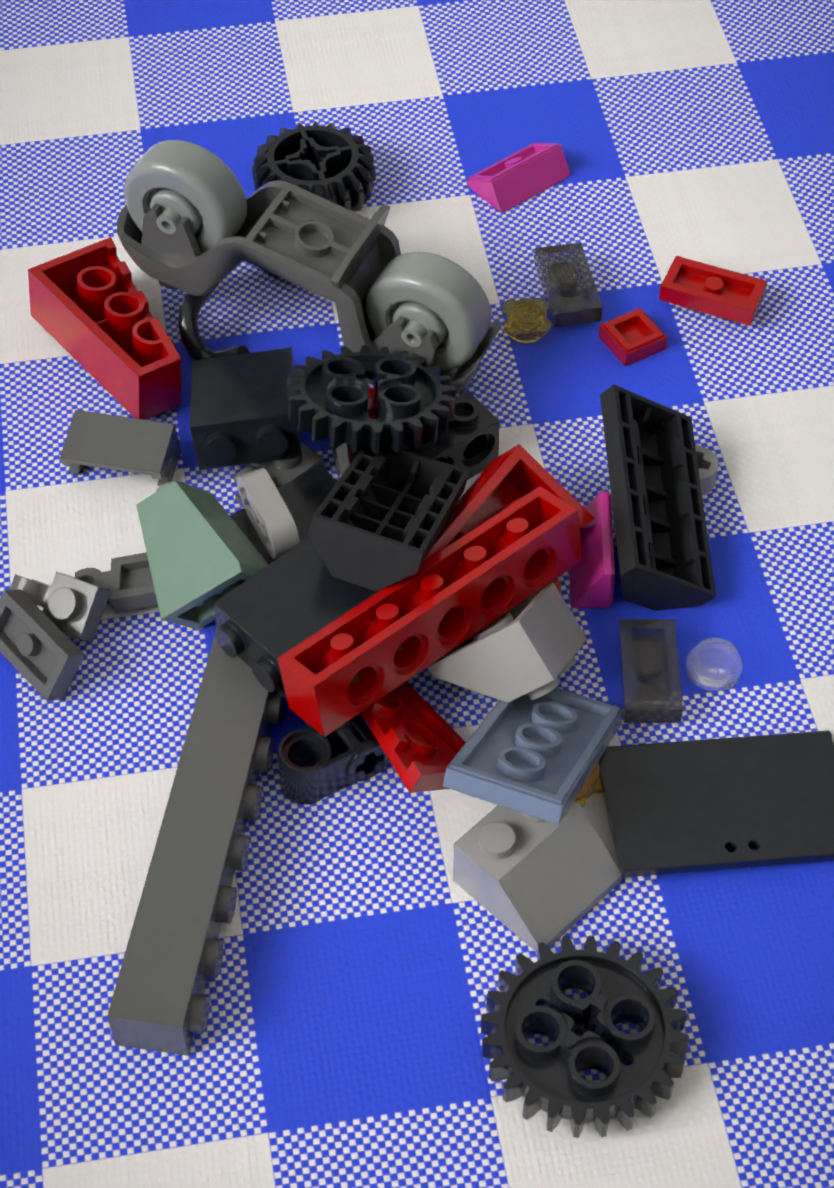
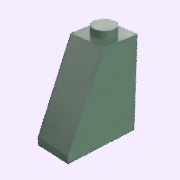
[136,480,269,630]

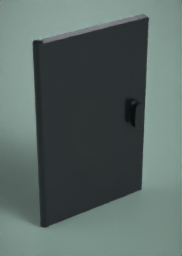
[596,730,834,878]

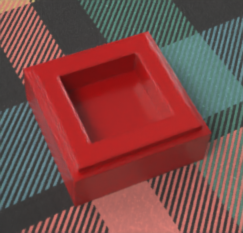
[599,308,667,367]

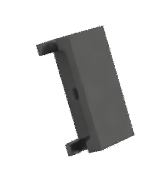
[60,410,182,487]

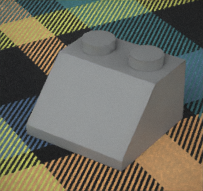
[427,582,587,703]
[453,801,622,953]

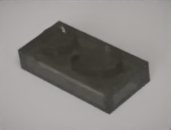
[534,242,603,327]
[618,619,683,723]

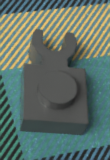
[75,552,158,613]

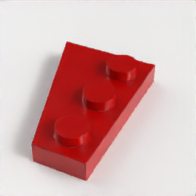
[361,681,466,793]

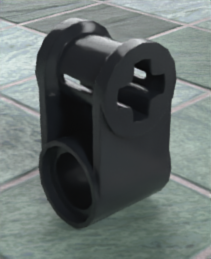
[279,713,390,804]

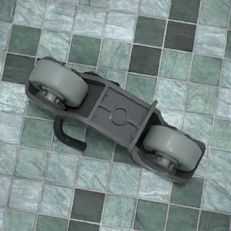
[117,140,501,395]

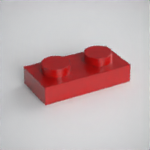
[659,256,768,326]

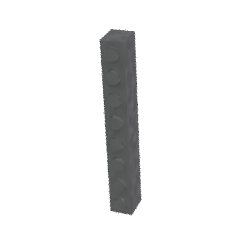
[107,636,285,1056]

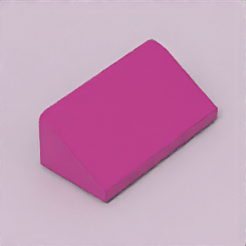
[466,143,570,212]
[570,491,615,608]

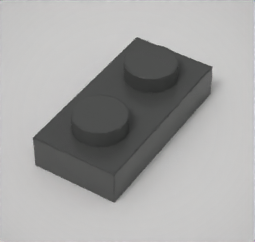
[0,589,85,701]

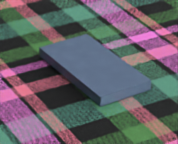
[443,688,624,825]

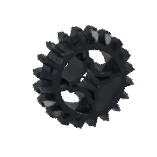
[252,121,376,211]

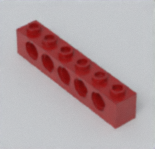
[277,486,583,737]

